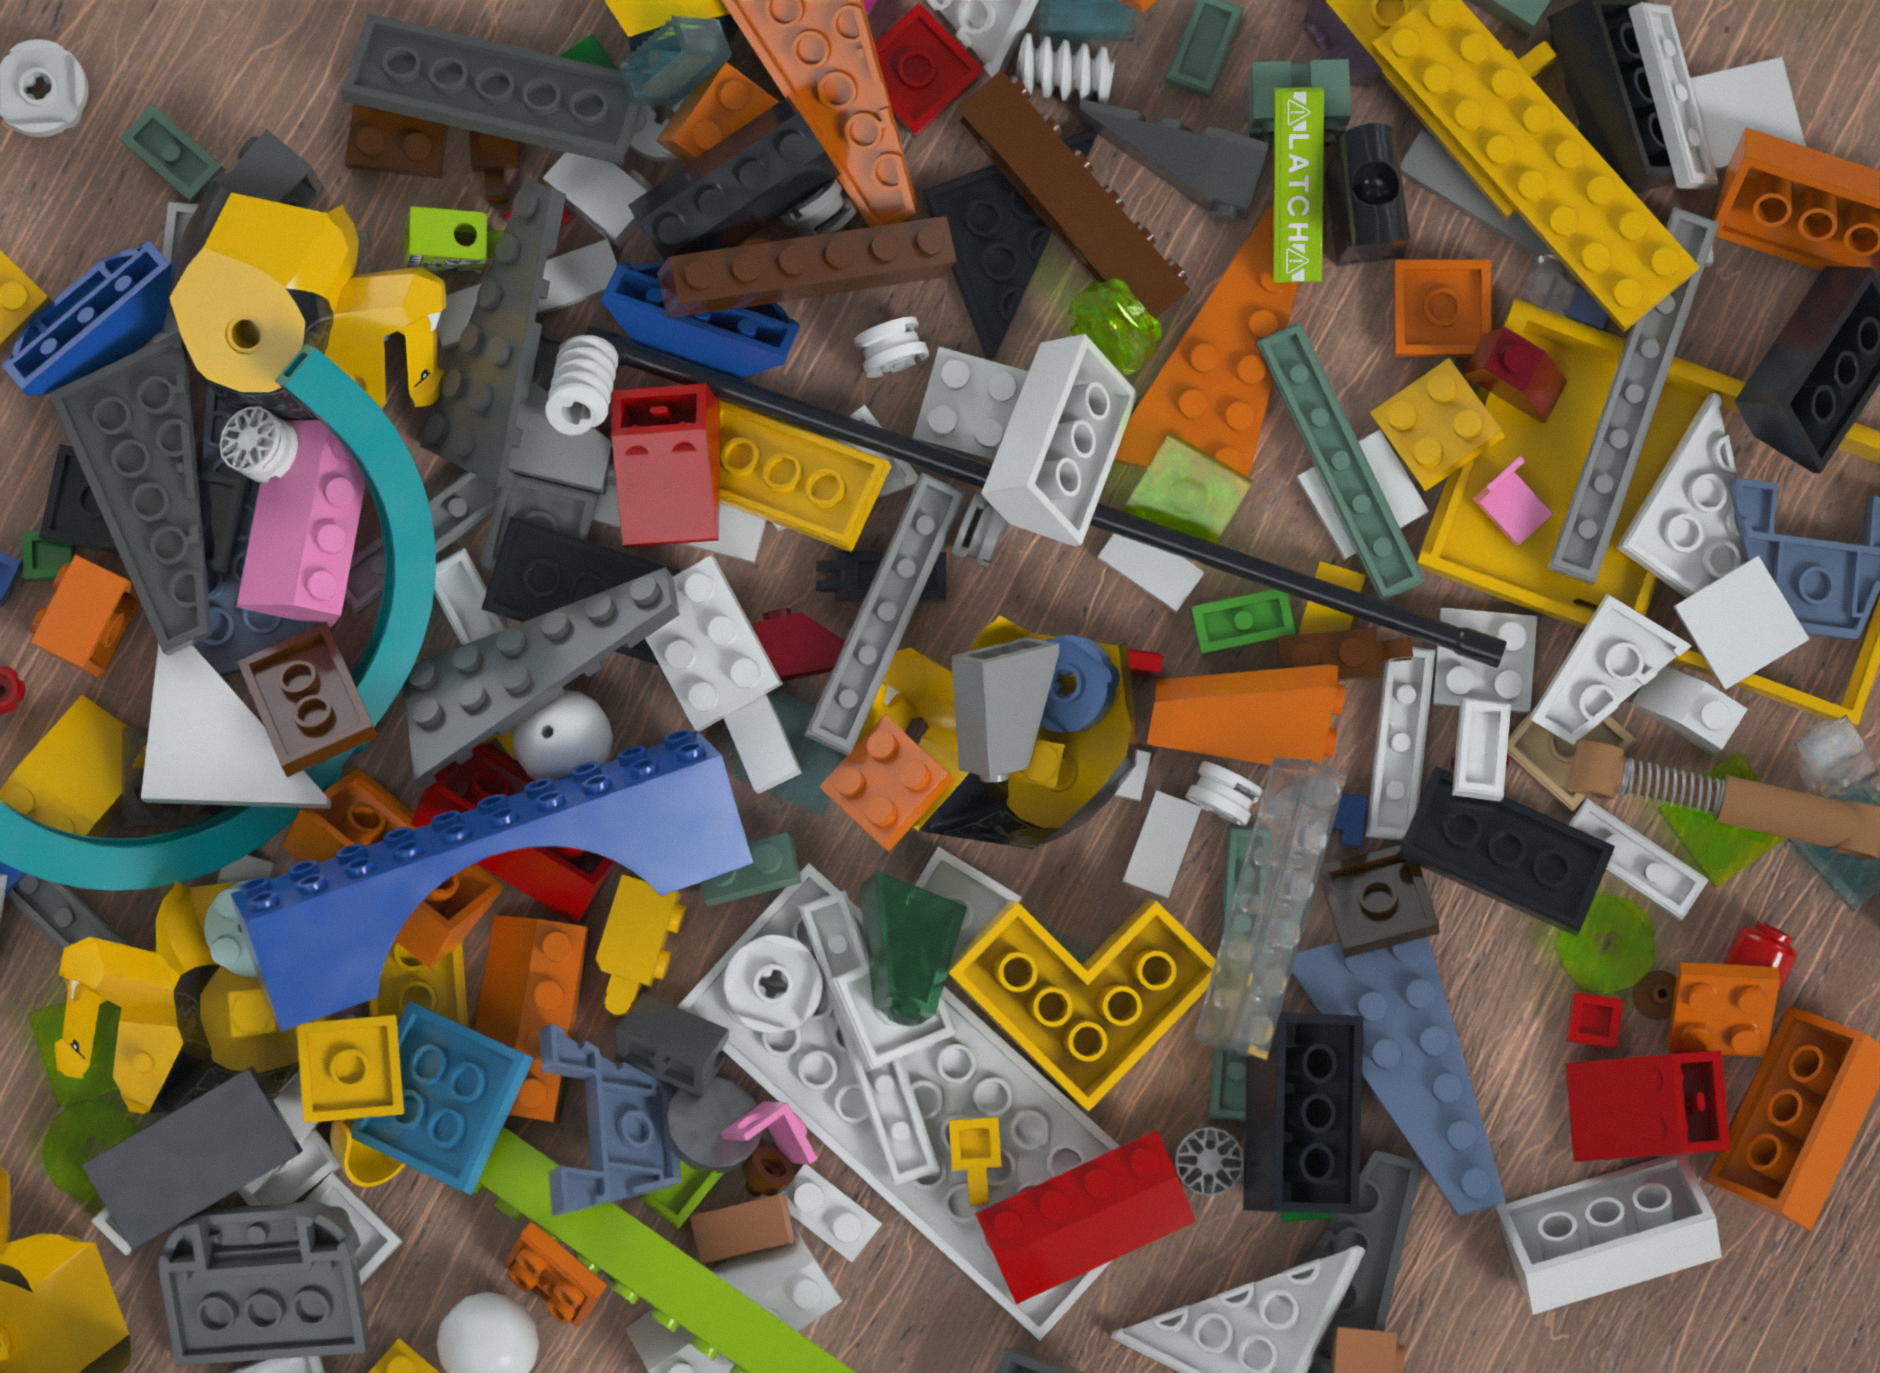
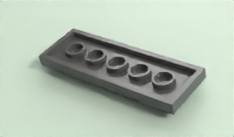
[342,13,647,165]

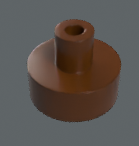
[1632,970,1676,1020]
[742,1145,795,1197]

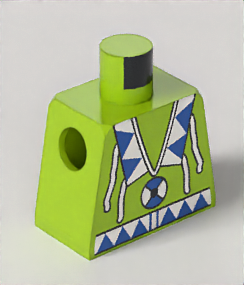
[404,206,504,274]

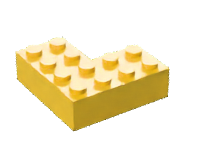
[942,898,1226,1112]

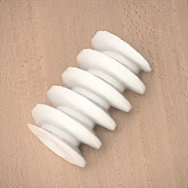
[1015,33,1116,105]
[546,335,618,436]

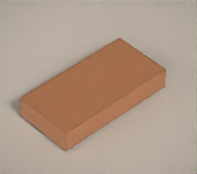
[690,1194,796,1264]

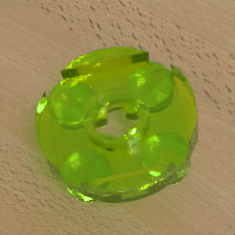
[1068,278,1162,375]
[1555,895,1655,994]
[42,1101,140,1200]

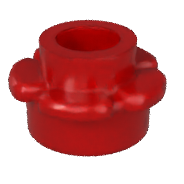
[0,666,26,714]

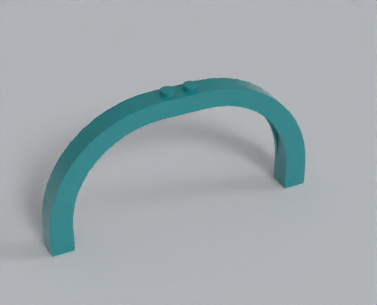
[0,344,436,891]

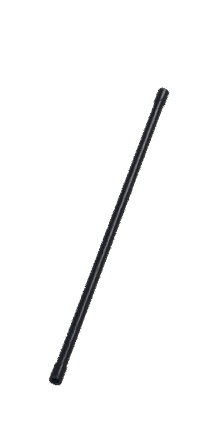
[585,325,1507,668]

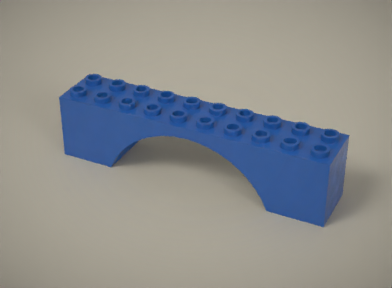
[230,730,753,1032]

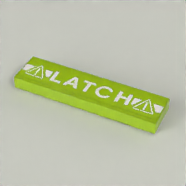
[1272,87,1324,283]

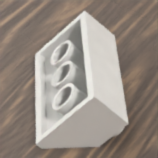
[981,334,1138,546]
[1496,1155,1722,1315]
[625,1221,843,1373]

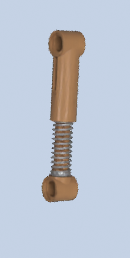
[1566,740,1880,860]

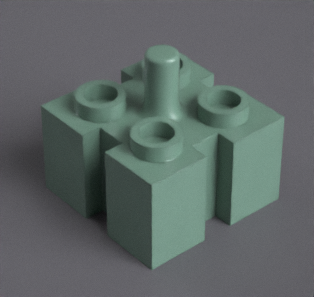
[1246,59,1351,149]

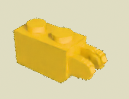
[595,874,686,1018]

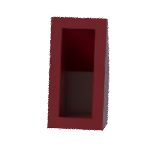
[1463,327,1567,424]
[754,608,845,682]

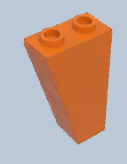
[1147,664,1346,774]

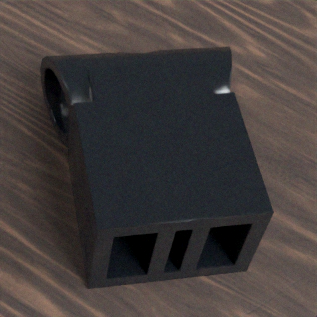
[1325,123,1410,266]

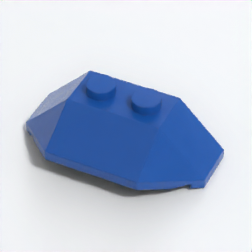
[1,240,172,396]
[601,262,800,379]

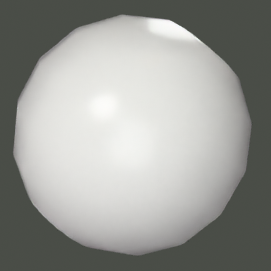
[512,689,613,781]
[436,1292,540,1373]

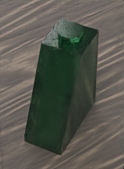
[859,871,967,1027]

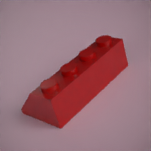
[410,743,618,924]
[975,1130,1196,1305]

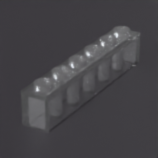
[1193,757,1347,1060]

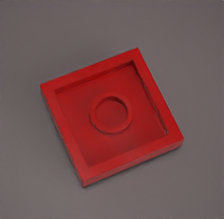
[875,3,985,139]

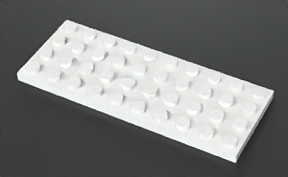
[677,863,1121,1341]

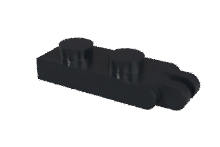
[815,551,946,603]

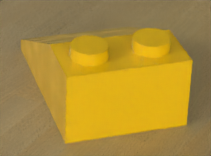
[0,695,147,837]

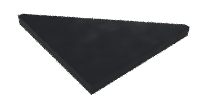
[922,127,1097,361]

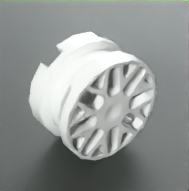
[854,316,929,378]
[219,407,298,483]
[1185,761,1263,826]

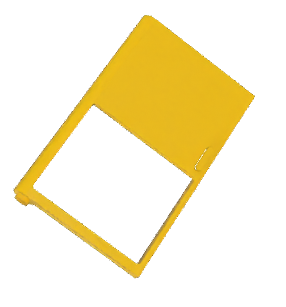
[1416,297,1880,729]

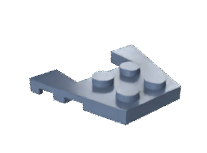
[1729,478,1880,641]
[539,1024,682,1216]

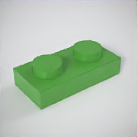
[1190,589,1296,656]

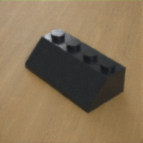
[1547,0,1676,194]
[628,96,841,261]
[1734,266,1880,473]
[1243,1012,1363,1214]

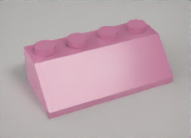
[236,420,366,628]

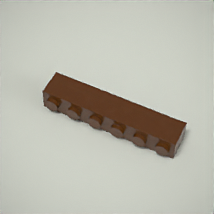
[953,69,1190,334]
[657,216,957,319]

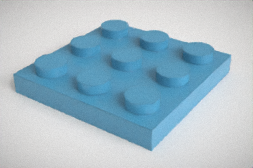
[349,1001,534,1195]

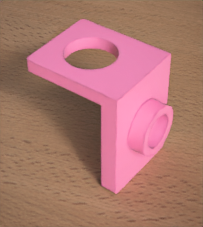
[1472,456,1552,546]
[720,1101,817,1164]

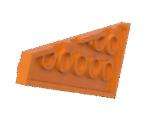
[1113,206,1299,495]

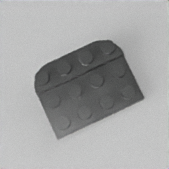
[158,1202,371,1366]

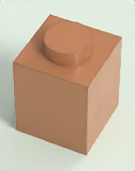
[1330,1326,1405,1373]

